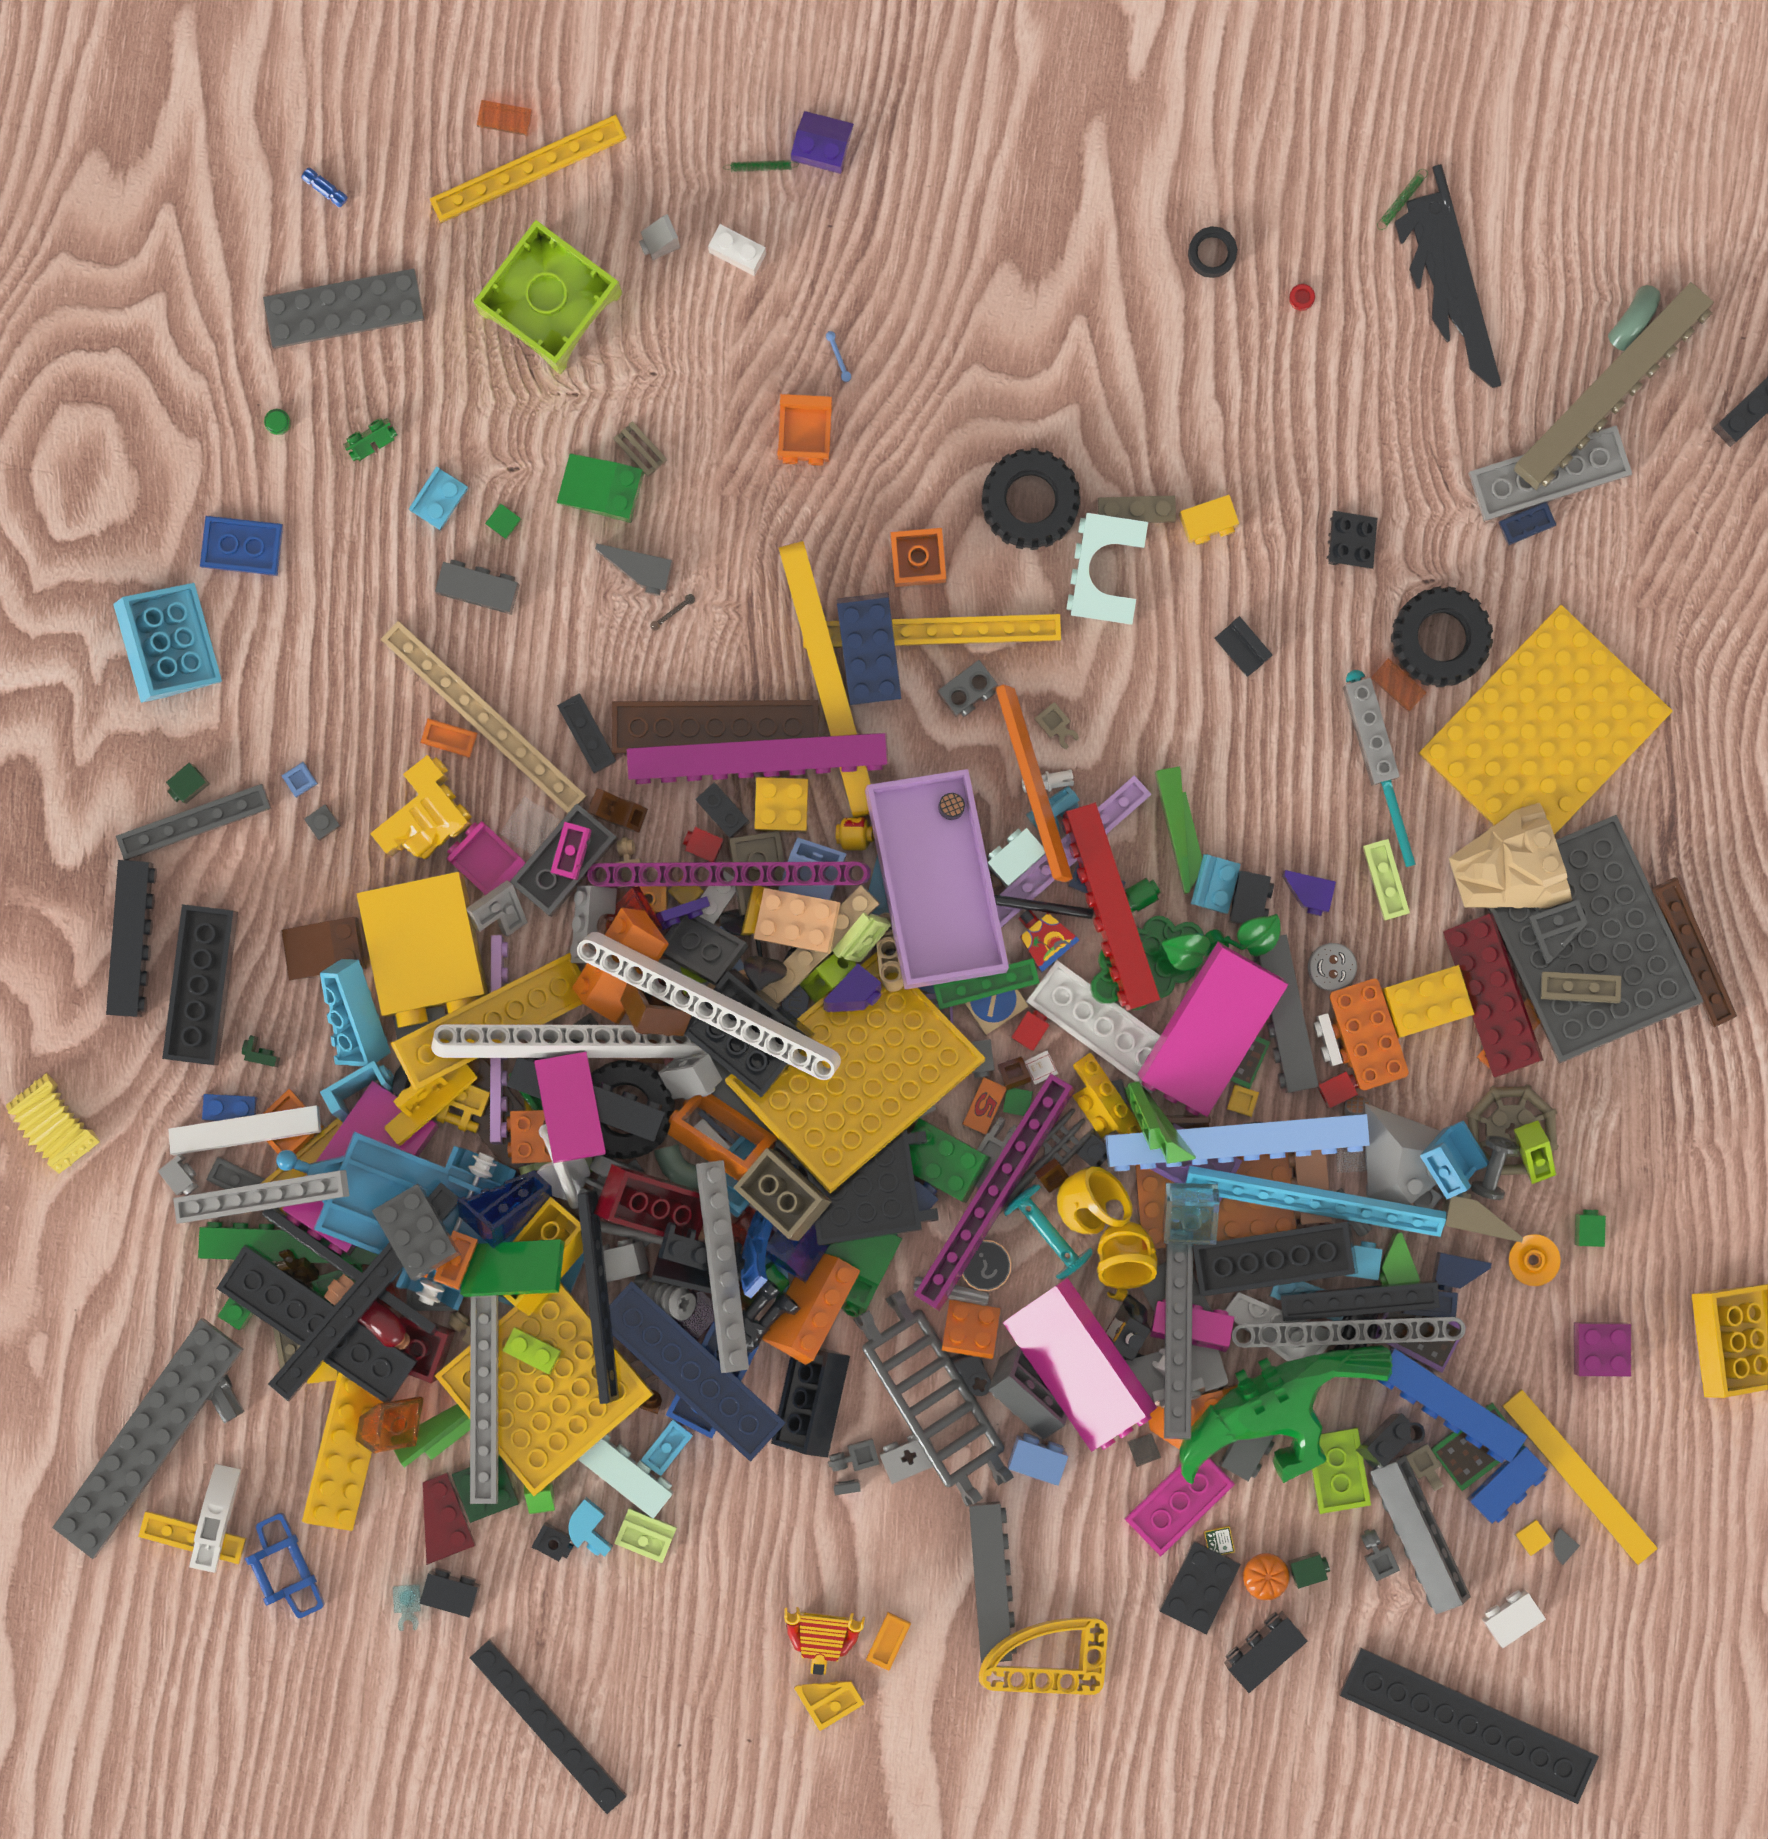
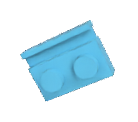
[409,467,469,531]
[1191,854,1241,914]

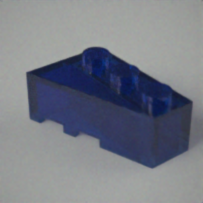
[458,1170,552,1248]

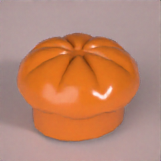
[1243,1553,1290,1600]

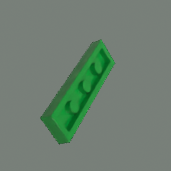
[933,958,1040,1010]

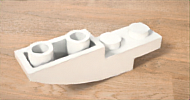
[189,1464,241,1573]

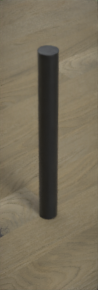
[994,895,1094,919]

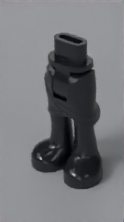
[716,1279,801,1355]

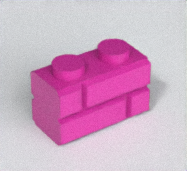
[551,822,592,880]

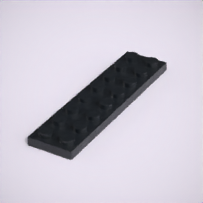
[216,1244,418,1405]

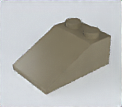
[1441,1192,1523,1242]

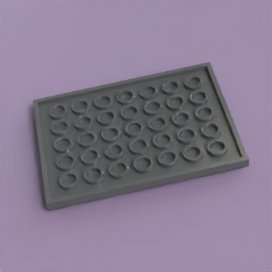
[1488,815,1704,1064]

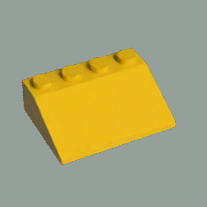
[1691,1284,1768,1398]

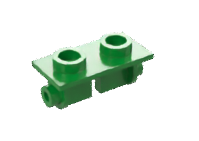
[344,418,398,461]

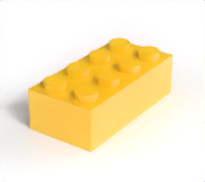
[503,1197,583,1316]

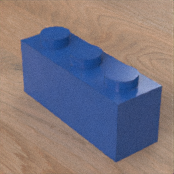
[1467,1445,1548,1524]

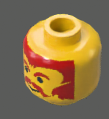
[835,817,874,851]

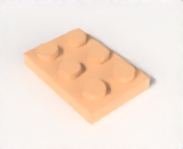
[754,888,841,954]

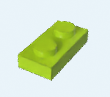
[503,1327,562,1374]

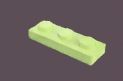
[1362,839,1410,921]

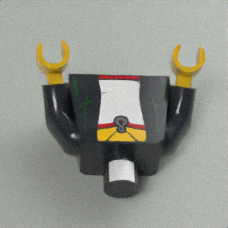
[1106,1289,1151,1361]

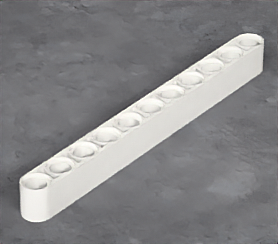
[577,932,841,1080]
[431,1024,707,1058]

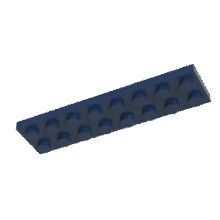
[609,1281,786,1462]

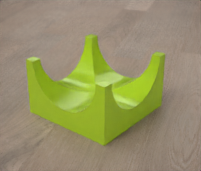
[473,220,622,374]

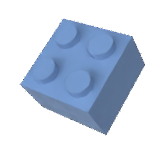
[1007,1433,1068,1486]

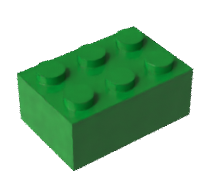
[909,1118,991,1203]

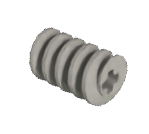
[641,1278,696,1320]

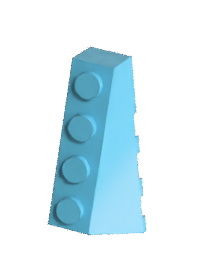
[320,959,391,1066]

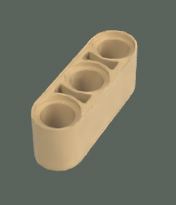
[876,913,904,992]

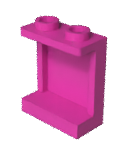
[446,821,526,895]

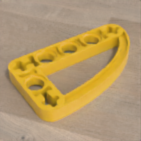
[979,1617,1108,1695]

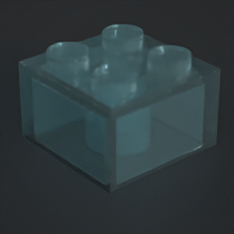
[1163,1183,1220,1245]

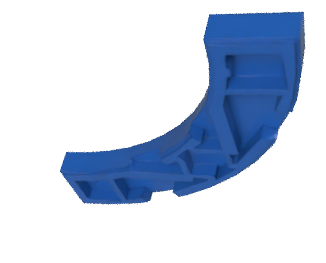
[741,1163,796,1298]

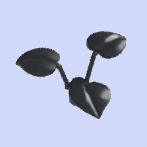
[719,909,834,991]

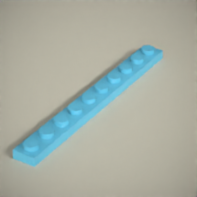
[1184,1166,1446,1237]

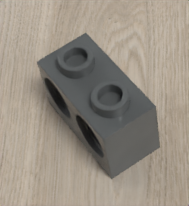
[937,660,998,717]

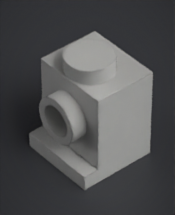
[158,1155,199,1196]

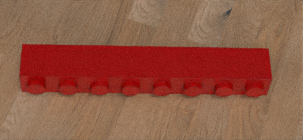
[1061,802,1160,1011]

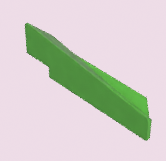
[1155,766,1202,894]
[1124,1082,1196,1164]

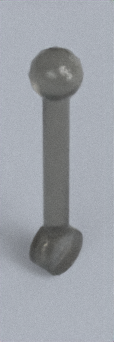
[650,594,695,631]

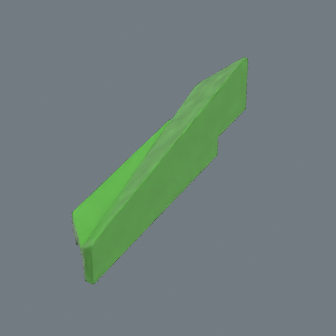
[390,1404,470,1468]

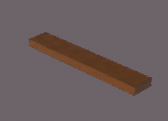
[1652,877,1737,1028]

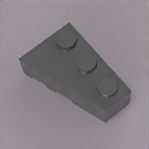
[989,1345,1067,1440]

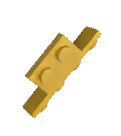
[1072,1053,1142,1138]
[385,1064,477,1146]

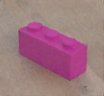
[1150,1299,1234,1352]

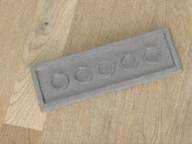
[1468,425,1632,522]

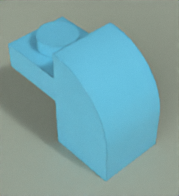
[568,1497,613,1557]

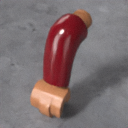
[324,1274,410,1350]

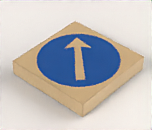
[965,989,1029,1035]

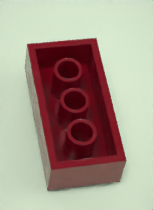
[594,1164,703,1240]

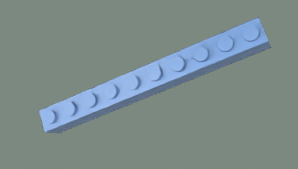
[1105,1114,1370,1172]

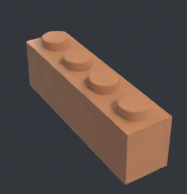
[1288,1150,1333,1225]

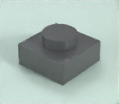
[304,805,341,841]

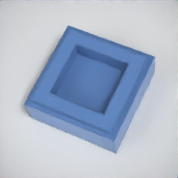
[281,762,318,798]

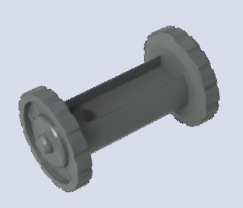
[1470,1136,1520,1200]

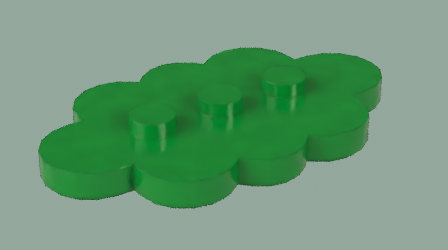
[1090,916,1204,1010]

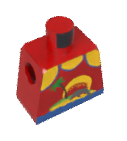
[1018,910,1079,973]

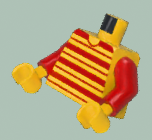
[784,1607,865,1675]

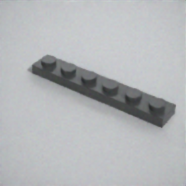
[116,784,272,860]

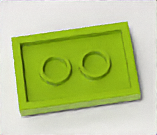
[1312,1427,1371,1514]

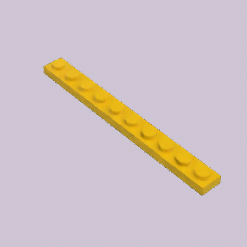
[803,614,1061,649]

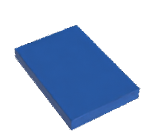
[200,516,283,576]

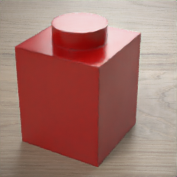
[683,827,725,862]
[1011,1010,1049,1051]
[1317,1071,1359,1108]

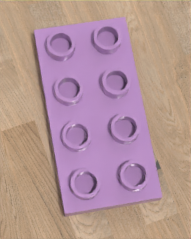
[865,769,1009,989]

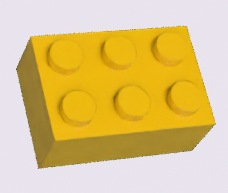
[1382,965,1474,1038]

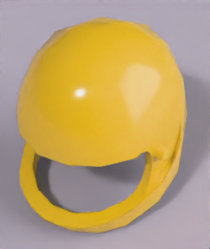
[1057,1167,1133,1235]
[1097,1221,1157,1289]

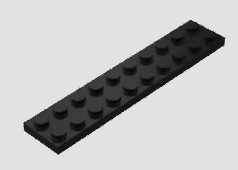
[1339,1647,1599,1804]

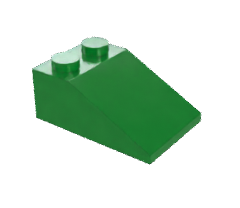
[556,454,644,523]

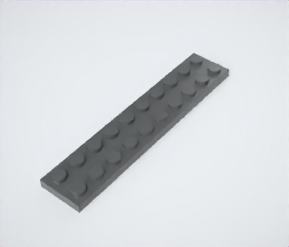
[52,1318,244,1559]

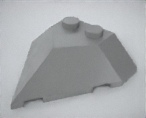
[1364,1103,1441,1205]

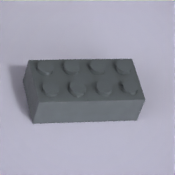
[510,804,618,917]

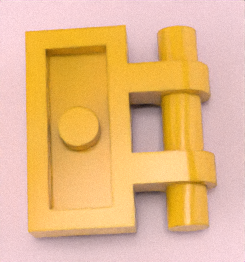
[434,1084,490,1133]

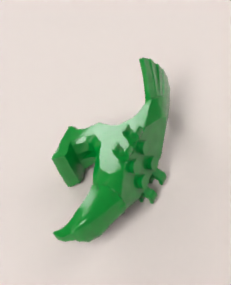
[1179,1345,1393,1484]

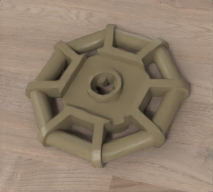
[1466,1084,1559,1175]

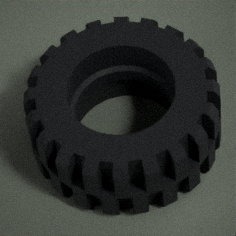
[981,448,1080,550]
[1391,586,1493,687]
[591,1060,675,1159]

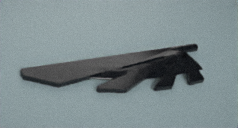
[1395,164,1501,388]

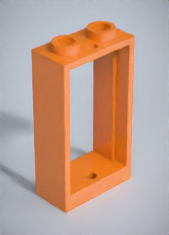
[668,1094,777,1181]

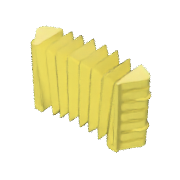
[6,1073,100,1174]

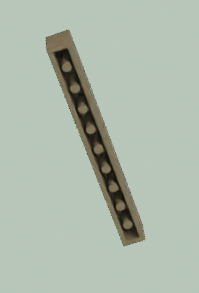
[1514,282,1714,491]

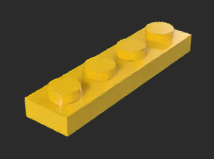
[138,1511,247,1564]

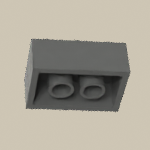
[372,1184,461,1281]

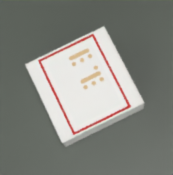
[1024,1051,1058,1085]

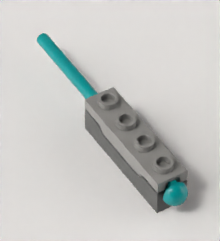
[1343,670,1416,867]

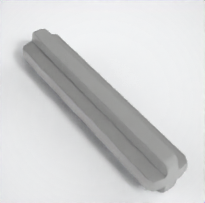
[913,1277,989,1306]

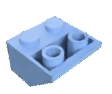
[778,837,846,900]

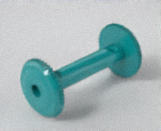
[1004,1184,1093,1279]

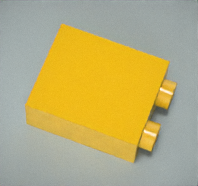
[356,872,489,1028]

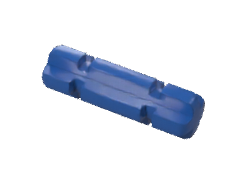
[301,168,347,207]

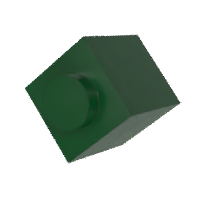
[166,762,210,804]
[1288,1552,1330,1589]

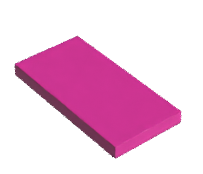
[534,1052,606,1163]
[1124,1458,1235,1556]

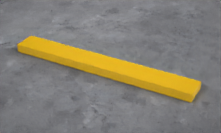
[429,114,627,223]
[1502,1389,1658,1565]

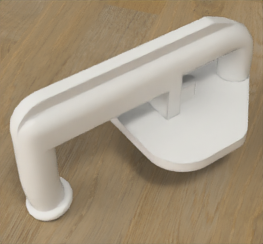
[536,1124,590,1209]

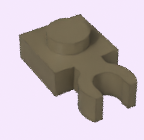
[1034,702,1079,749]

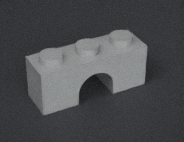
[570,886,617,964]

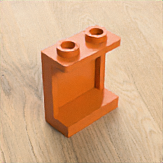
[777,394,832,466]

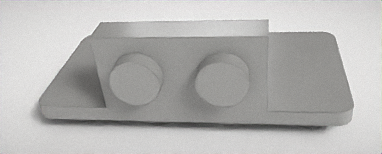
[1126,1345,1228,1408]

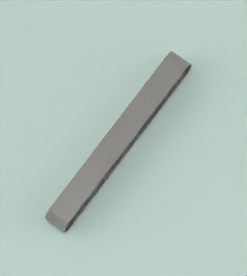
[1231,1317,1466,1348]

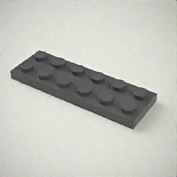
[263,269,425,349]

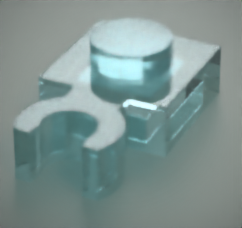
[393,1584,421,1631]

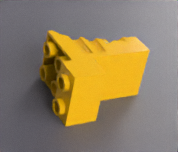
[370,755,472,860]

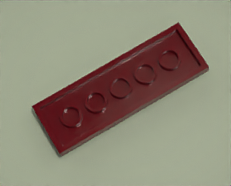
[1443,914,1544,1078]

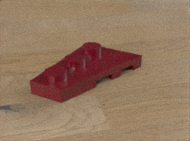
[423,1472,476,1565]

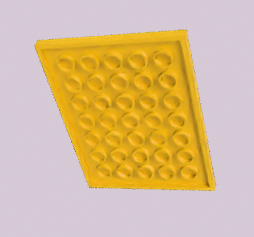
[1418,605,1673,835]
[725,952,985,1193]

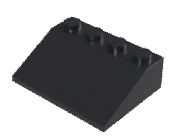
[684,968,815,1097]

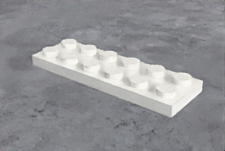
[1026,960,1160,1093]

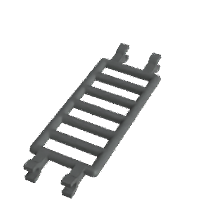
[853,1290,1014,1507]

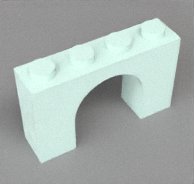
[1066,513,1148,625]

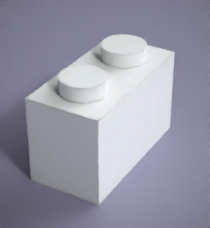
[708,224,766,276]
[1482,1590,1546,1648]

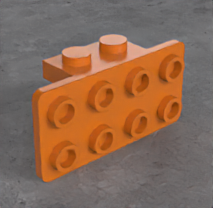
[1329,978,1409,1091]

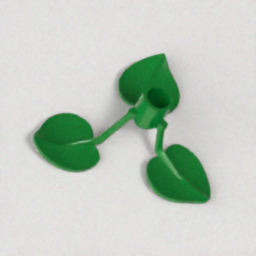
[1161,914,1281,971]

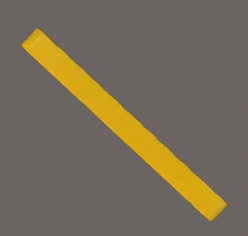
[778,541,871,818]

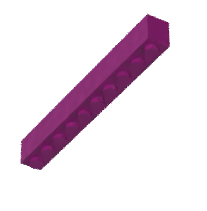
[627,733,889,784]
[914,1073,1075,1311]

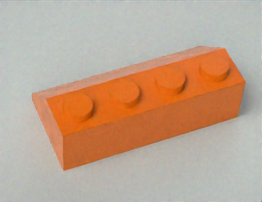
[572,908,669,1024]
[761,1249,860,1365]

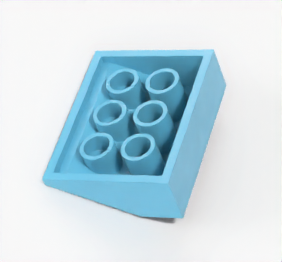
[113,583,222,703]

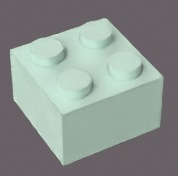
[987,828,1045,888]

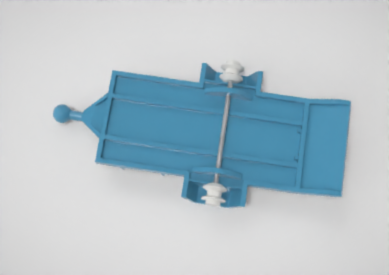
[276,1131,584,1311]

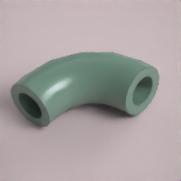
[1608,285,1661,351]
[654,1144,699,1190]

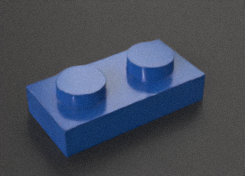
[202,1094,257,1121]

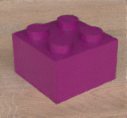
[1574,1322,1631,1377]

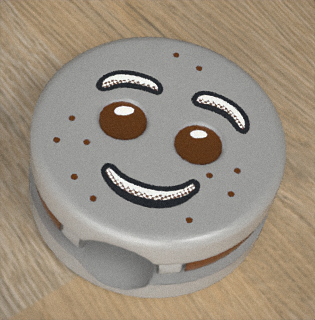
[1308,943,1357,991]

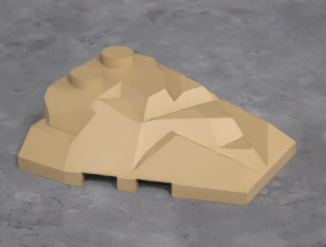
[1449,803,1572,909]

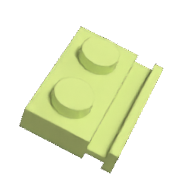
[832,913,891,962]
[614,1508,677,1563]

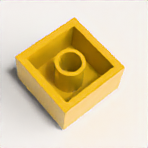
[755,777,809,833]

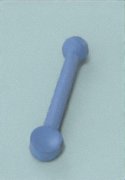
[826,331,851,382]

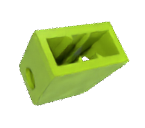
[799,954,857,1003]

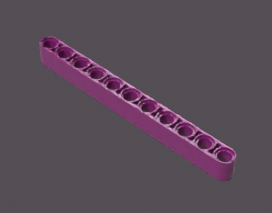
[587,861,871,887]

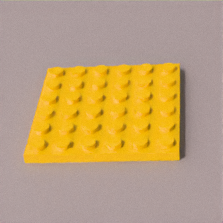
[435,1281,654,1496]

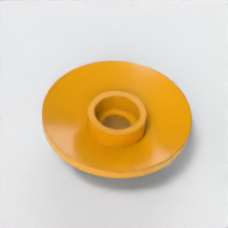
[1508,1234,1561,1286]

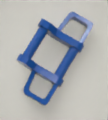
[244,1513,325,1618]

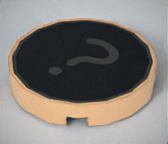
[962,1240,1011,1291]

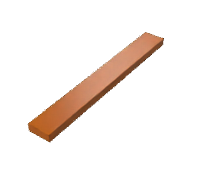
[996,684,1073,882]

